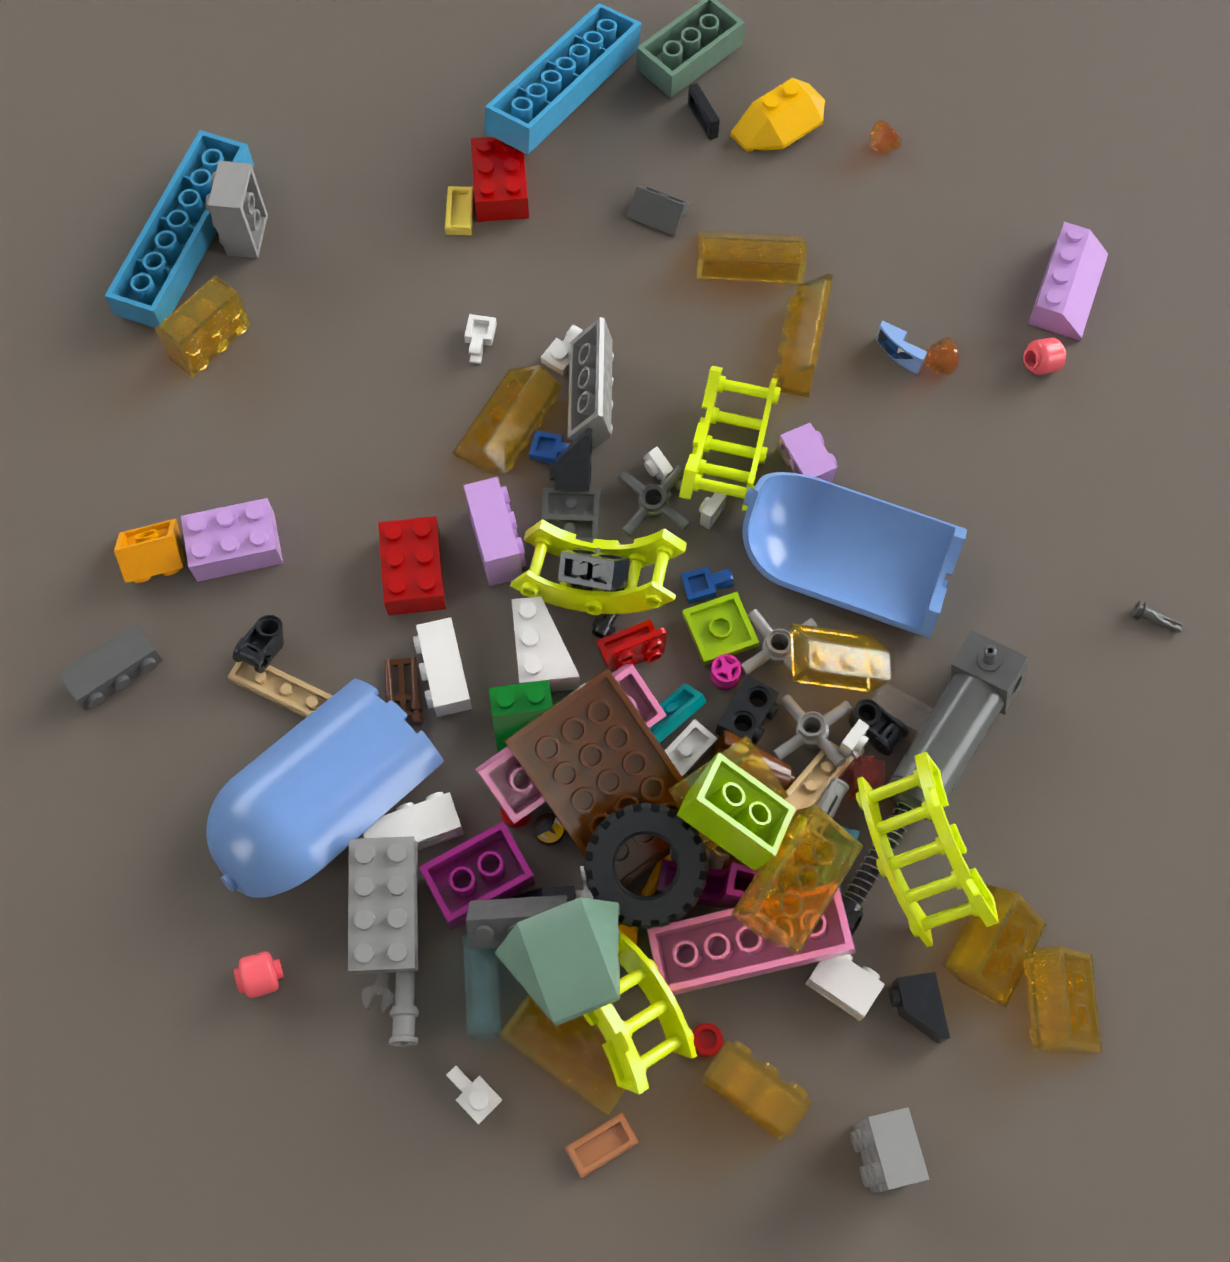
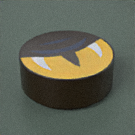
[534,813,565,846]

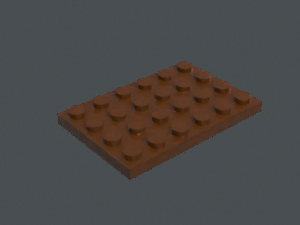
[503,668,699,887]

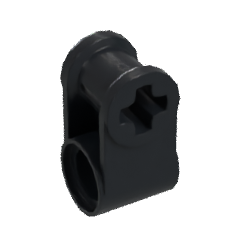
[232,615,284,673]
[849,699,909,756]

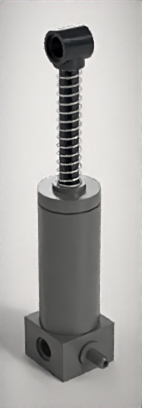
[841,630,1028,936]

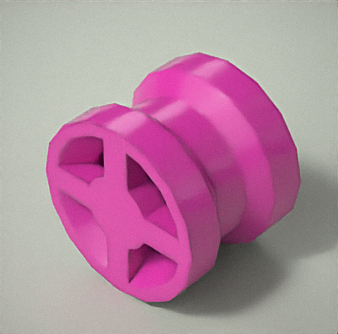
[710,654,741,690]

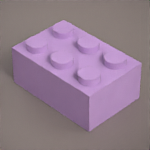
[464,477,526,586]
[181,498,283,582]

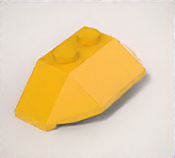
[730,78,825,152]

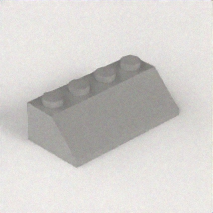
[567,317,614,448]

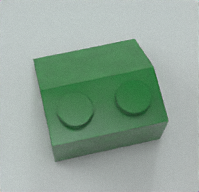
[489,680,553,753]

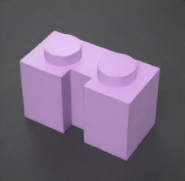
[777,423,838,482]

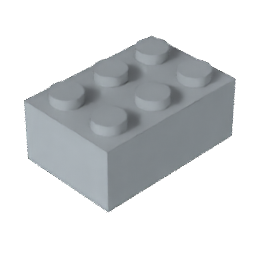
[206,161,268,258]
[850,1107,930,1194]

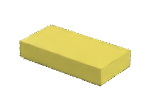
[445,186,474,235]

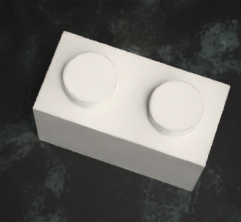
[805,954,885,1021]

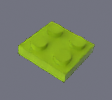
[682,592,759,666]

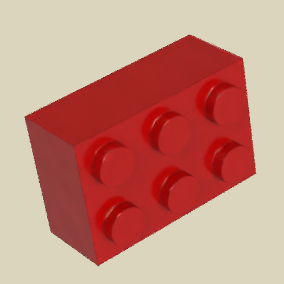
[470,137,529,222]
[378,516,447,616]

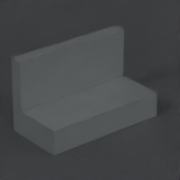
[627,185,691,236]

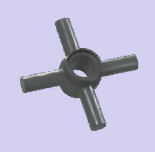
[618,465,690,536]

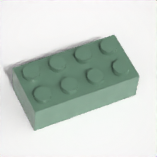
[636,0,745,98]

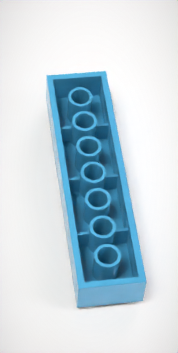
[484,3,642,154]
[104,130,254,330]

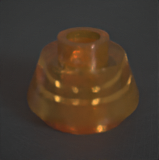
[869,120,902,154]
[925,337,959,375]

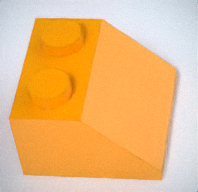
[114,518,185,583]

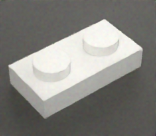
[665,719,718,778]

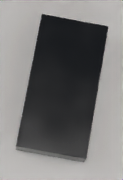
[688,83,720,140]

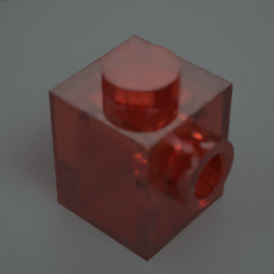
[848,755,885,799]

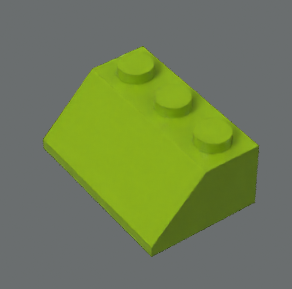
[677,752,796,871]

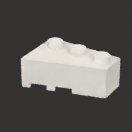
[511,596,580,692]

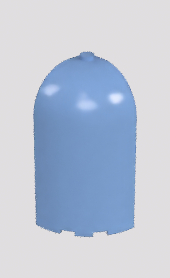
[742,472,967,639]
[206,678,444,898]

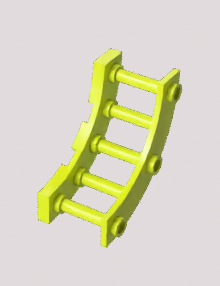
[679,366,781,511]
[510,519,687,615]
[856,752,999,947]
[583,929,697,1095]

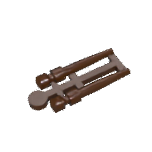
[385,656,423,725]

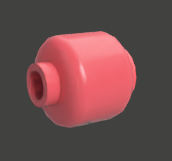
[1023,337,1066,375]
[234,951,284,998]

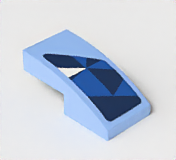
[876,320,927,375]

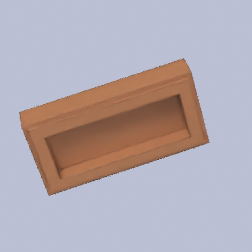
[565,1113,639,1179]

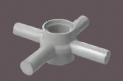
[741,609,817,685]
[772,694,853,767]

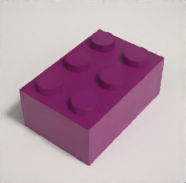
[419,821,535,930]

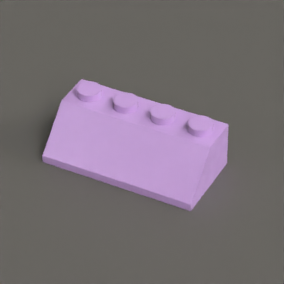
[1028,222,1108,341]

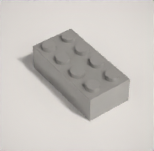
[348,836,418,974]

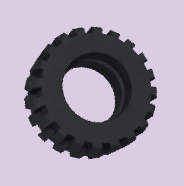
[584,803,708,929]

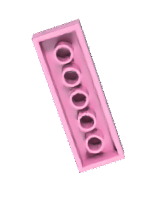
[475,664,667,824]
[647,883,856,995]

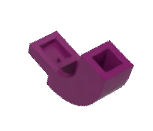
[656,859,764,908]

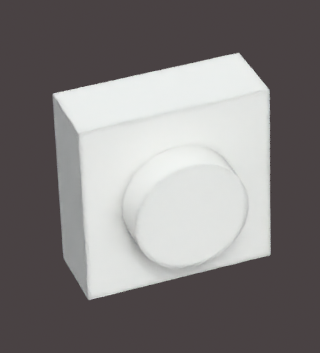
[699,493,726,529]

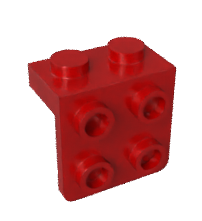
[596,619,667,673]

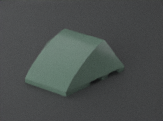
[495,897,620,1026]

